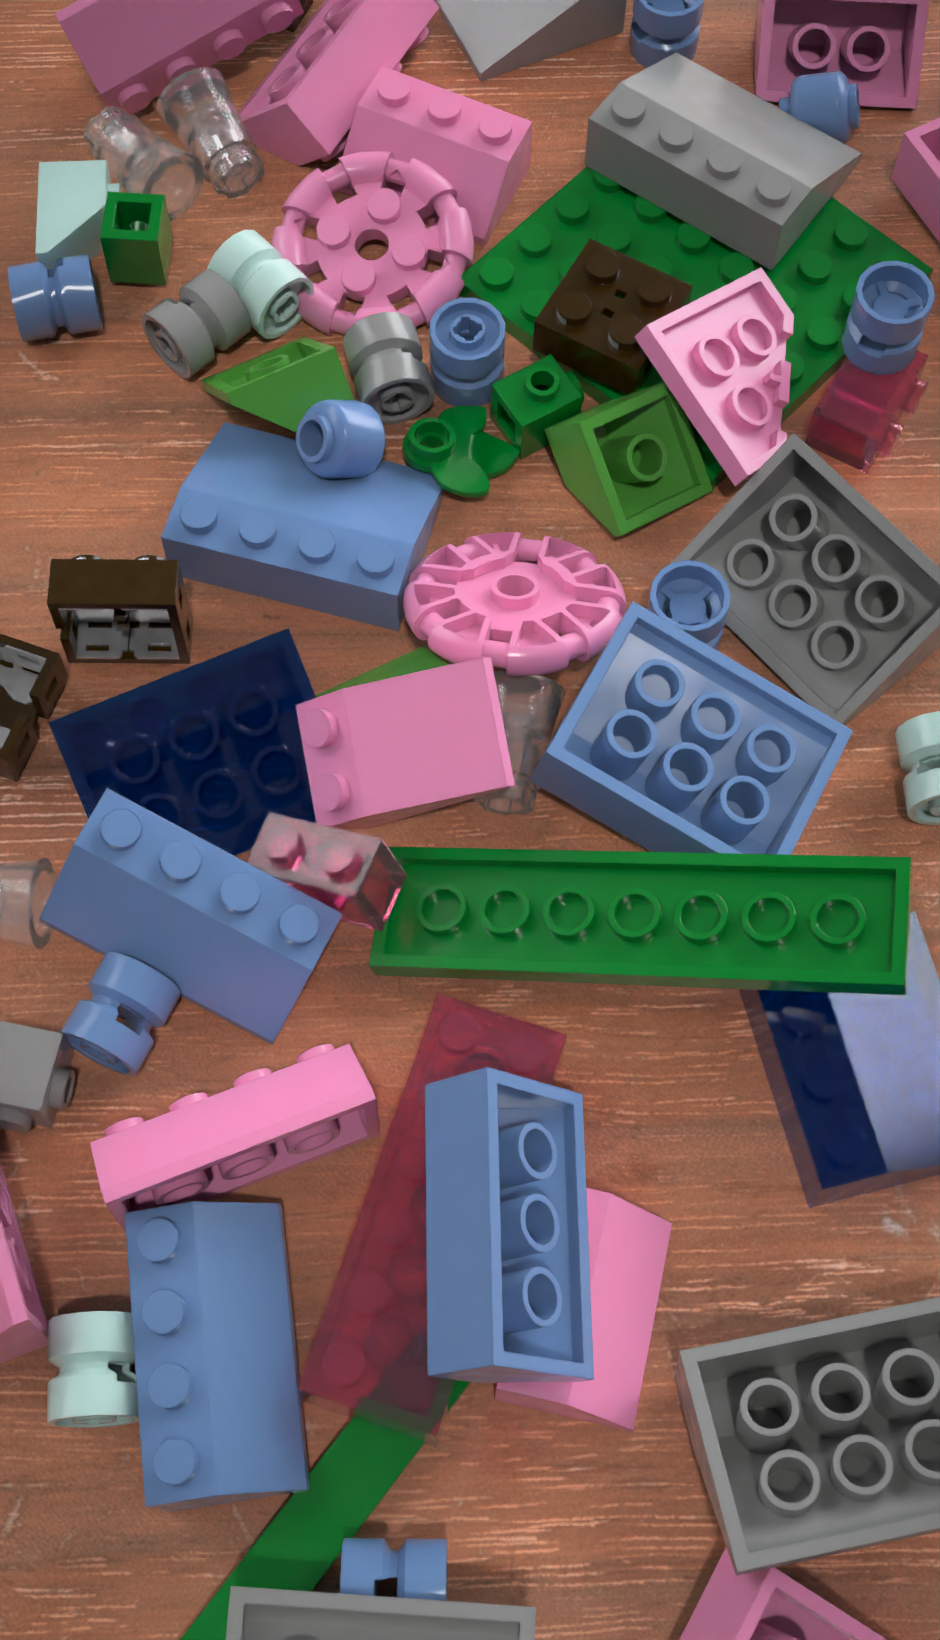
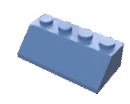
[39,788,343,1045]
[425,1067,594,1383]
[125,1201,310,1512]

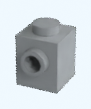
[0,1021,75,1133]

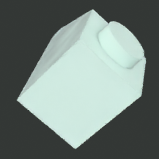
[36,160,122,269]

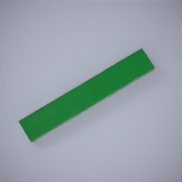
[180,1333,472,1640]

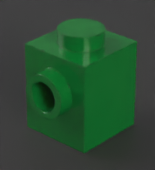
[100,191,173,285]
[490,354,585,460]

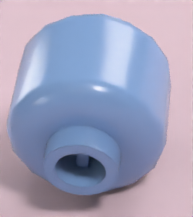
[779,71,860,144]
[296,399,386,479]

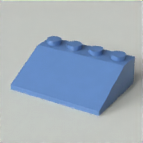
[161,422,445,631]
[528,601,853,855]

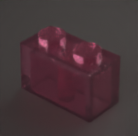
[805,351,929,474]
[246,812,407,932]

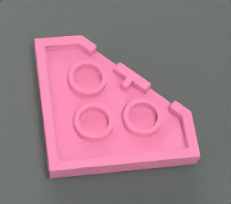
[635,267,794,486]

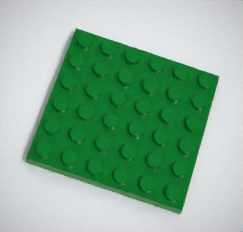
[459,167,933,489]

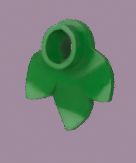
[402,405,520,497]

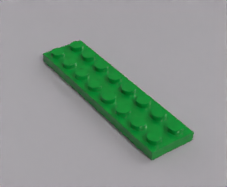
[369,847,912,995]

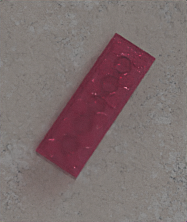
[298,994,567,1448]

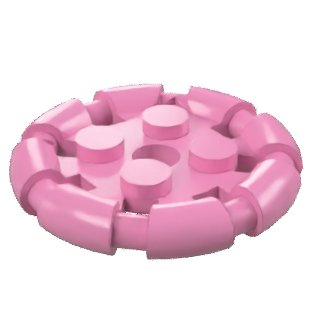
[272,151,474,336]
[403,532,627,676]

